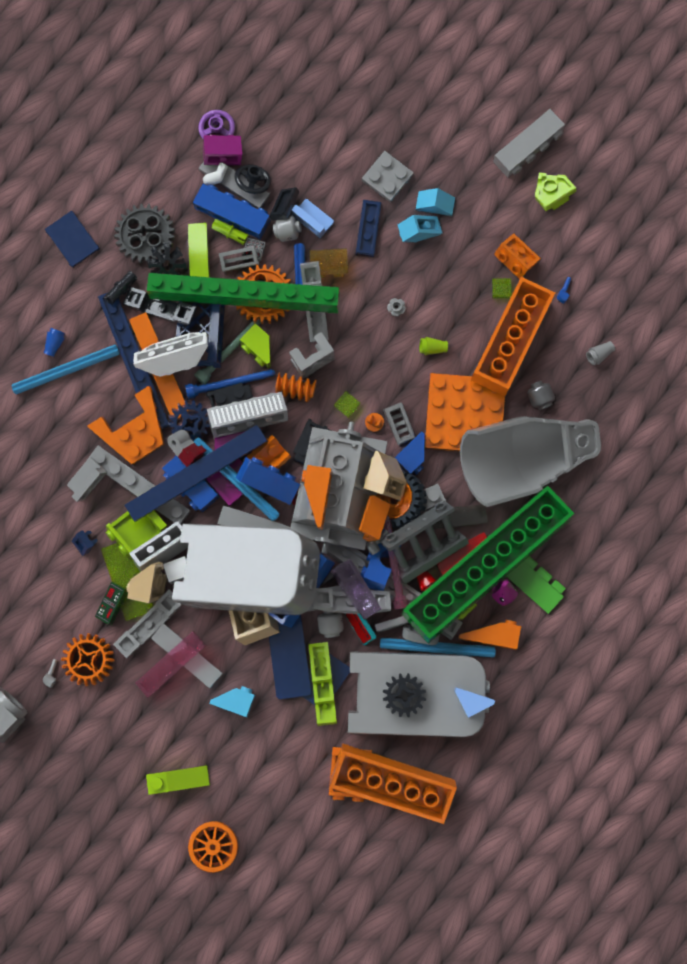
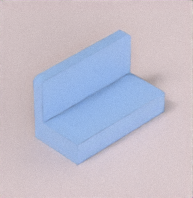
[291,199,334,238]

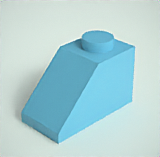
[398,215,443,242]
[209,686,256,717]

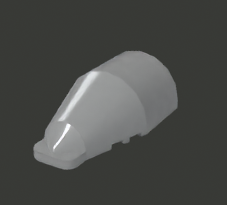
[460,417,601,507]

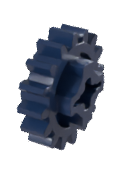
[169,400,210,442]

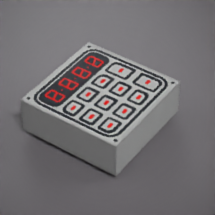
[243,238,266,261]

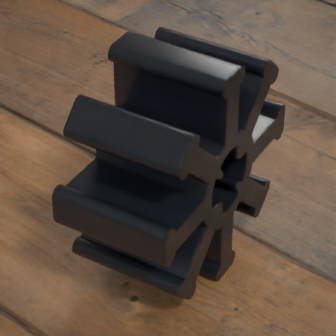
[147,242,186,275]

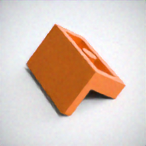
[359,495,391,542]

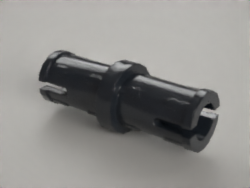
[104,271,137,305]

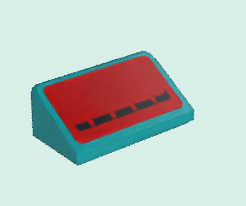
[345,613,376,645]

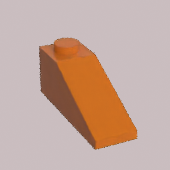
[302,465,333,530]
[458,620,521,650]

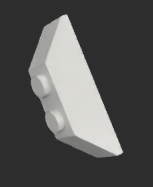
[134,332,208,377]

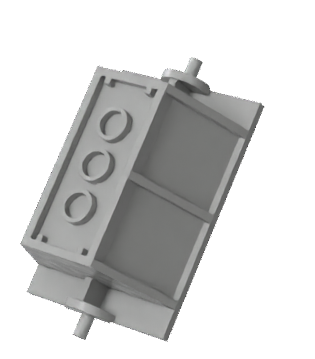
[290,422,388,554]

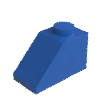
[395,432,425,476]

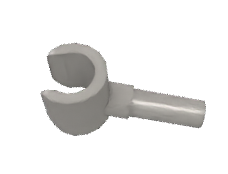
[43,659,58,688]

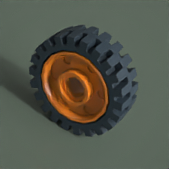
[376,471,427,529]

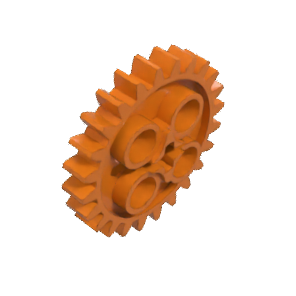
[236,264,291,325]

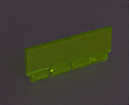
[101,543,153,621]

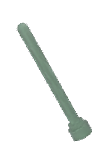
[194,319,261,385]

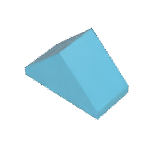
[415,188,455,216]

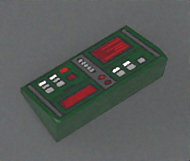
[95,582,128,625]

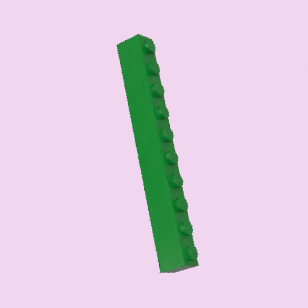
[147,273,340,313]

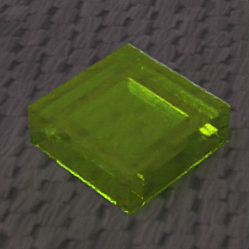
[492,278,512,299]
[334,391,360,418]

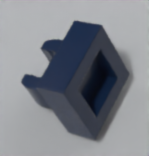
[72,530,98,556]

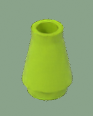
[419,337,448,355]

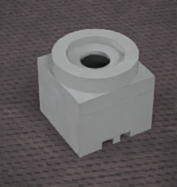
[0,687,28,743]

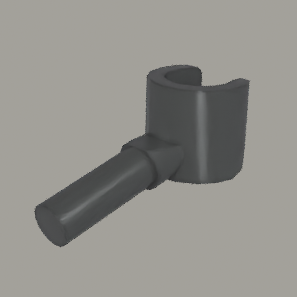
[367,530,389,555]

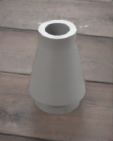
[586,341,615,365]

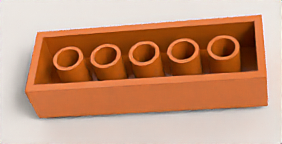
[471,277,555,396]
[330,743,457,824]

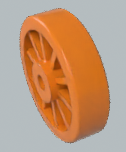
[188,821,239,873]

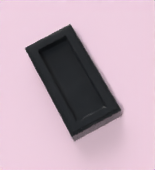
[269,187,299,221]

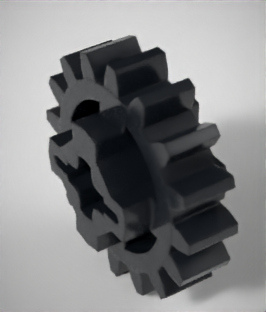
[383,673,426,717]

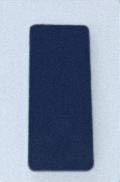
[269,615,311,700]

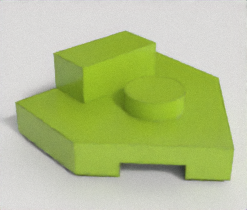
[535,173,576,211]

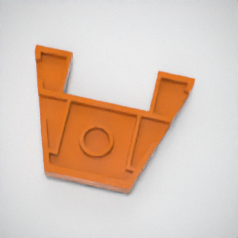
[88,386,165,464]

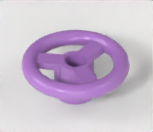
[198,110,235,139]

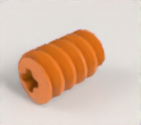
[275,372,317,402]

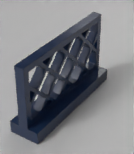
[176,301,225,368]

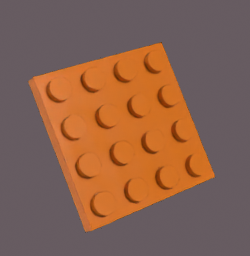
[424,373,505,452]

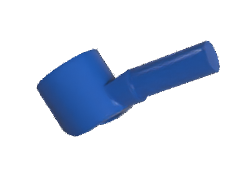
[557,277,571,304]

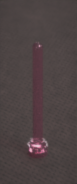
[384,516,409,610]

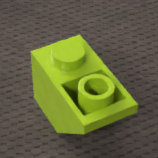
[240,323,271,369]

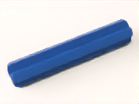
[294,243,306,285]

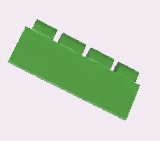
[506,556,566,614]

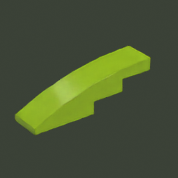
[188,223,210,277]
[309,642,337,726]

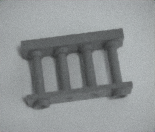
[380,501,469,584]

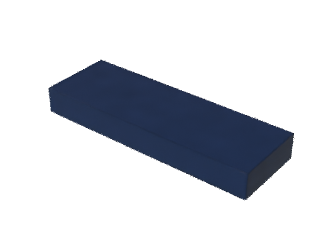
[356,200,382,257]

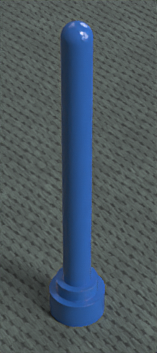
[185,369,275,400]

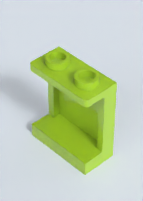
[105,511,167,558]

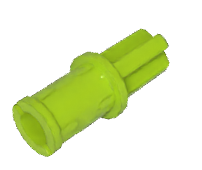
[212,219,249,245]

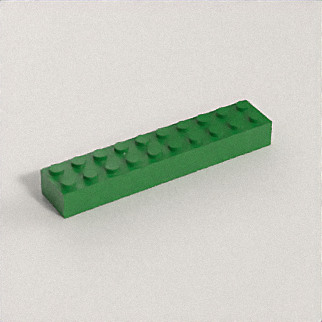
[402,486,575,644]

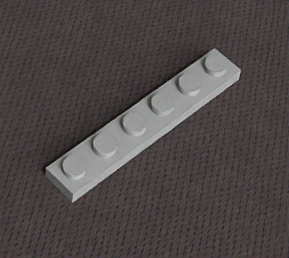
[87,446,191,524]

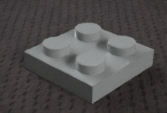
[362,151,414,203]

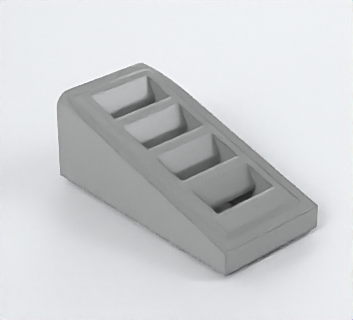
[383,403,415,445]

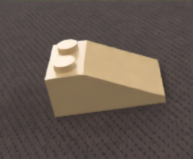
[229,611,280,645]

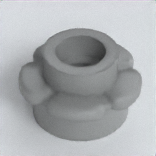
[387,298,406,316]

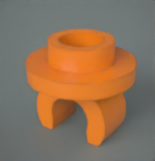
[365,413,384,432]

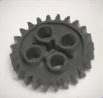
[114,203,175,264]

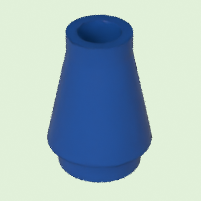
[43,328,65,357]

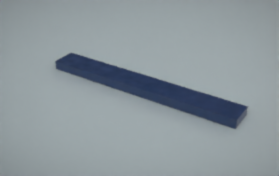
[98,292,170,430]
[125,425,267,522]

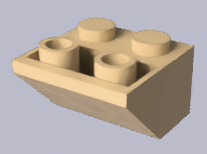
[363,451,407,501]

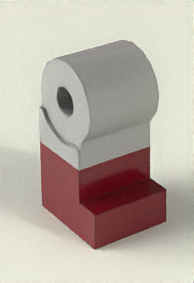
[167,430,206,467]

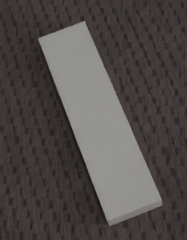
[199,161,270,209]
[151,623,223,688]

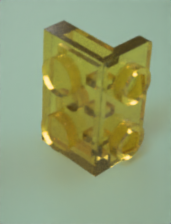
[309,248,348,278]

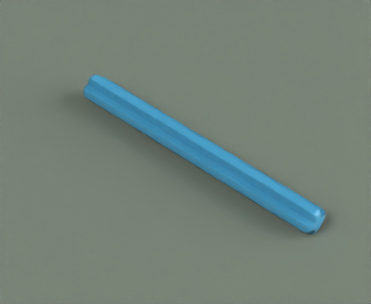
[11,345,120,394]
[194,438,280,521]
[380,638,496,658]

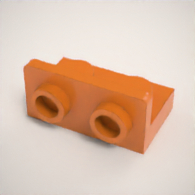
[494,234,541,279]
[243,435,291,469]

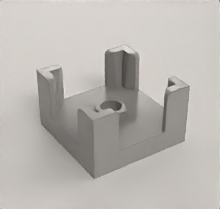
[289,332,334,379]

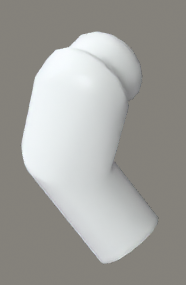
[203,163,228,185]

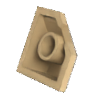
[127,562,167,603]

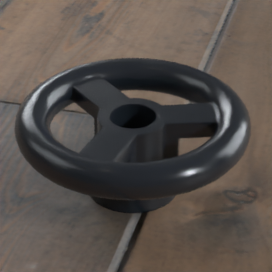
[234,164,271,194]

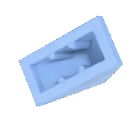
[454,687,495,718]

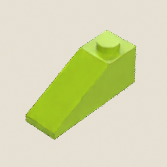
[146,765,210,795]

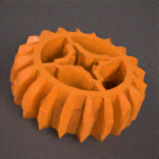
[61,633,115,686]

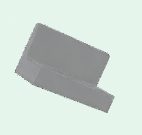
[67,457,107,502]

